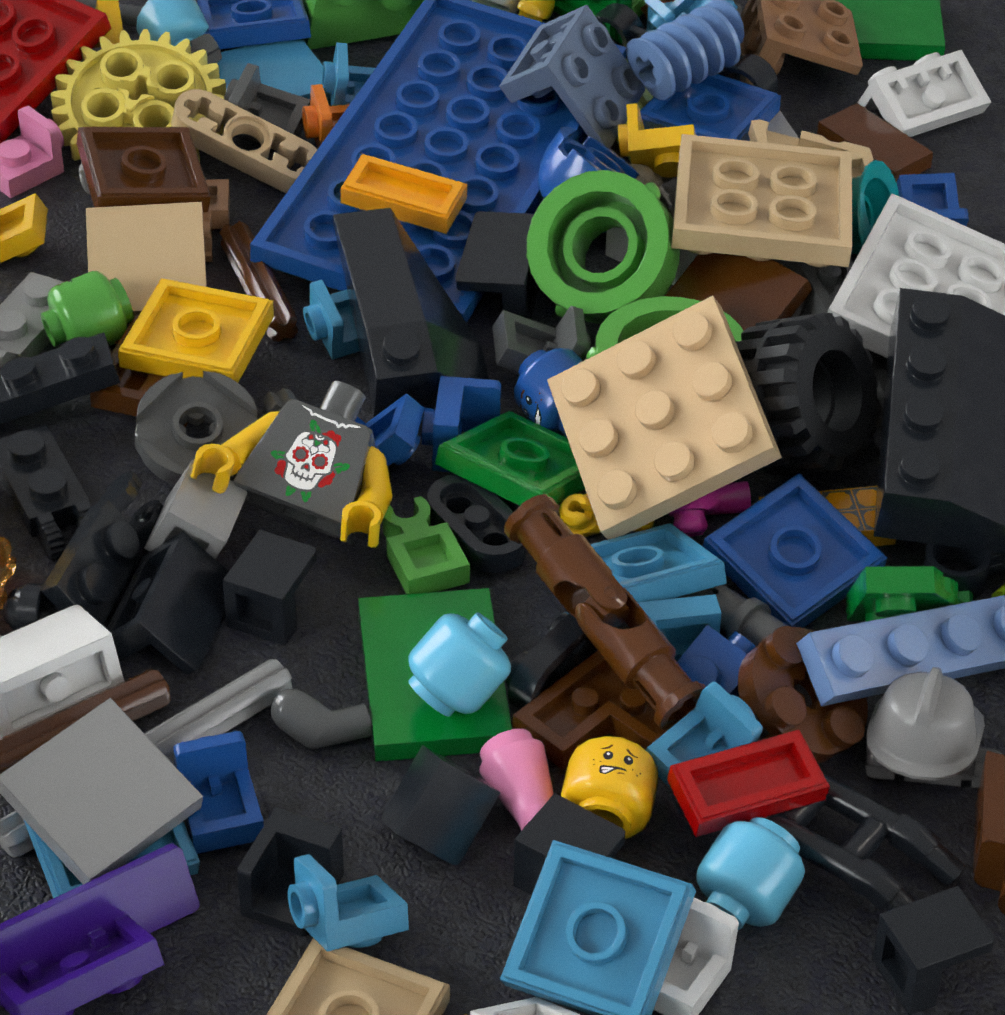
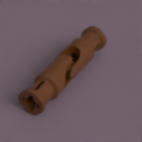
[504,494,706,731]

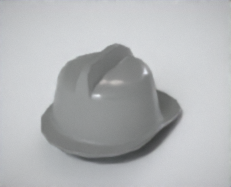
[867,667,985,780]

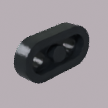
[427,474,527,573]
[506,612,598,709]

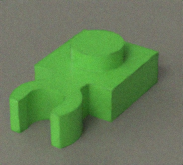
[382,496,470,594]

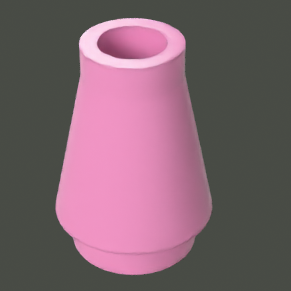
[479,729,554,831]

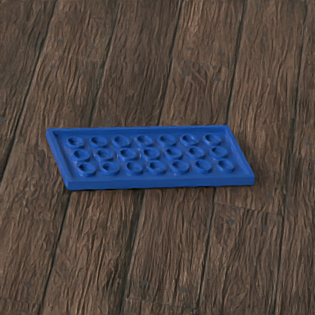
[250,0,627,323]

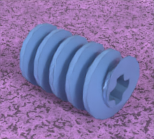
[626,0,745,100]

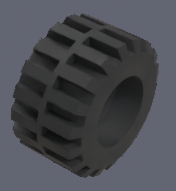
[736,313,879,476]

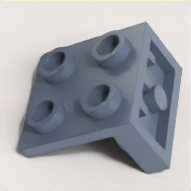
[499,5,645,148]

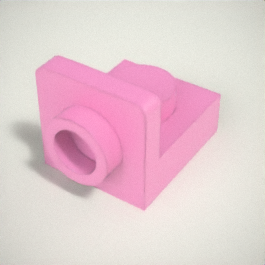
[0,106,64,198]

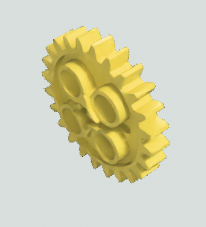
[51,29,226,162]

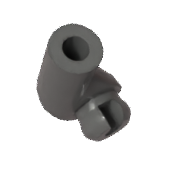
[271,689,372,749]

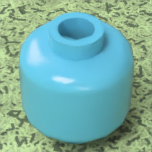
[136,0,209,46]
[408,612,511,717]
[696,817,805,930]

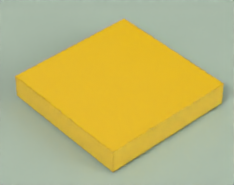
[118,278,274,383]

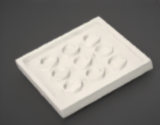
[827,193,1005,358]

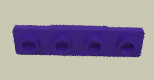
[0,843,200,1015]

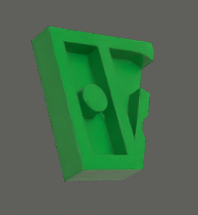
[846,566,973,622]

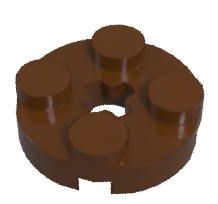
[738,626,868,764]

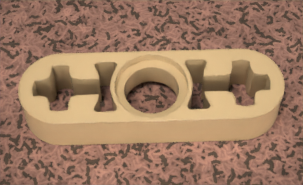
[171,89,317,193]

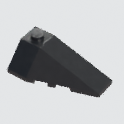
[333,208,489,417]

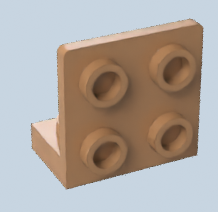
[740,0,863,86]

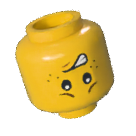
[561,736,658,839]

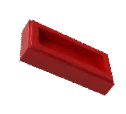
[667,730,830,837]

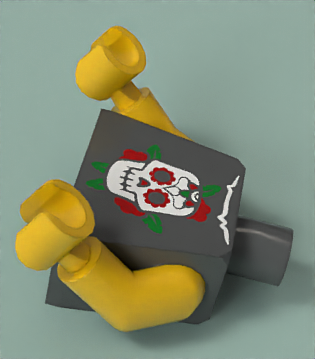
[190,381,393,548]

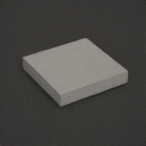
[0,698,203,884]

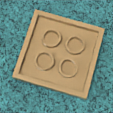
[671,134,852,267]
[547,295,782,539]

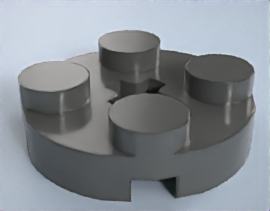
[135,371,258,485]

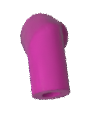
[669,481,751,537]

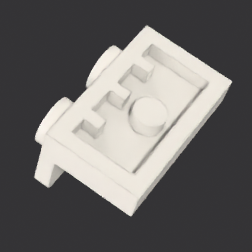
[857,50,991,137]

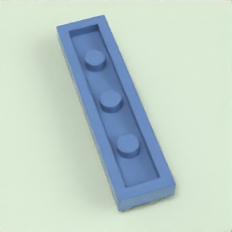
[796,595,1005,706]

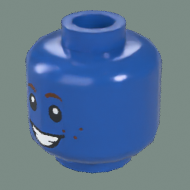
[514,348,583,437]

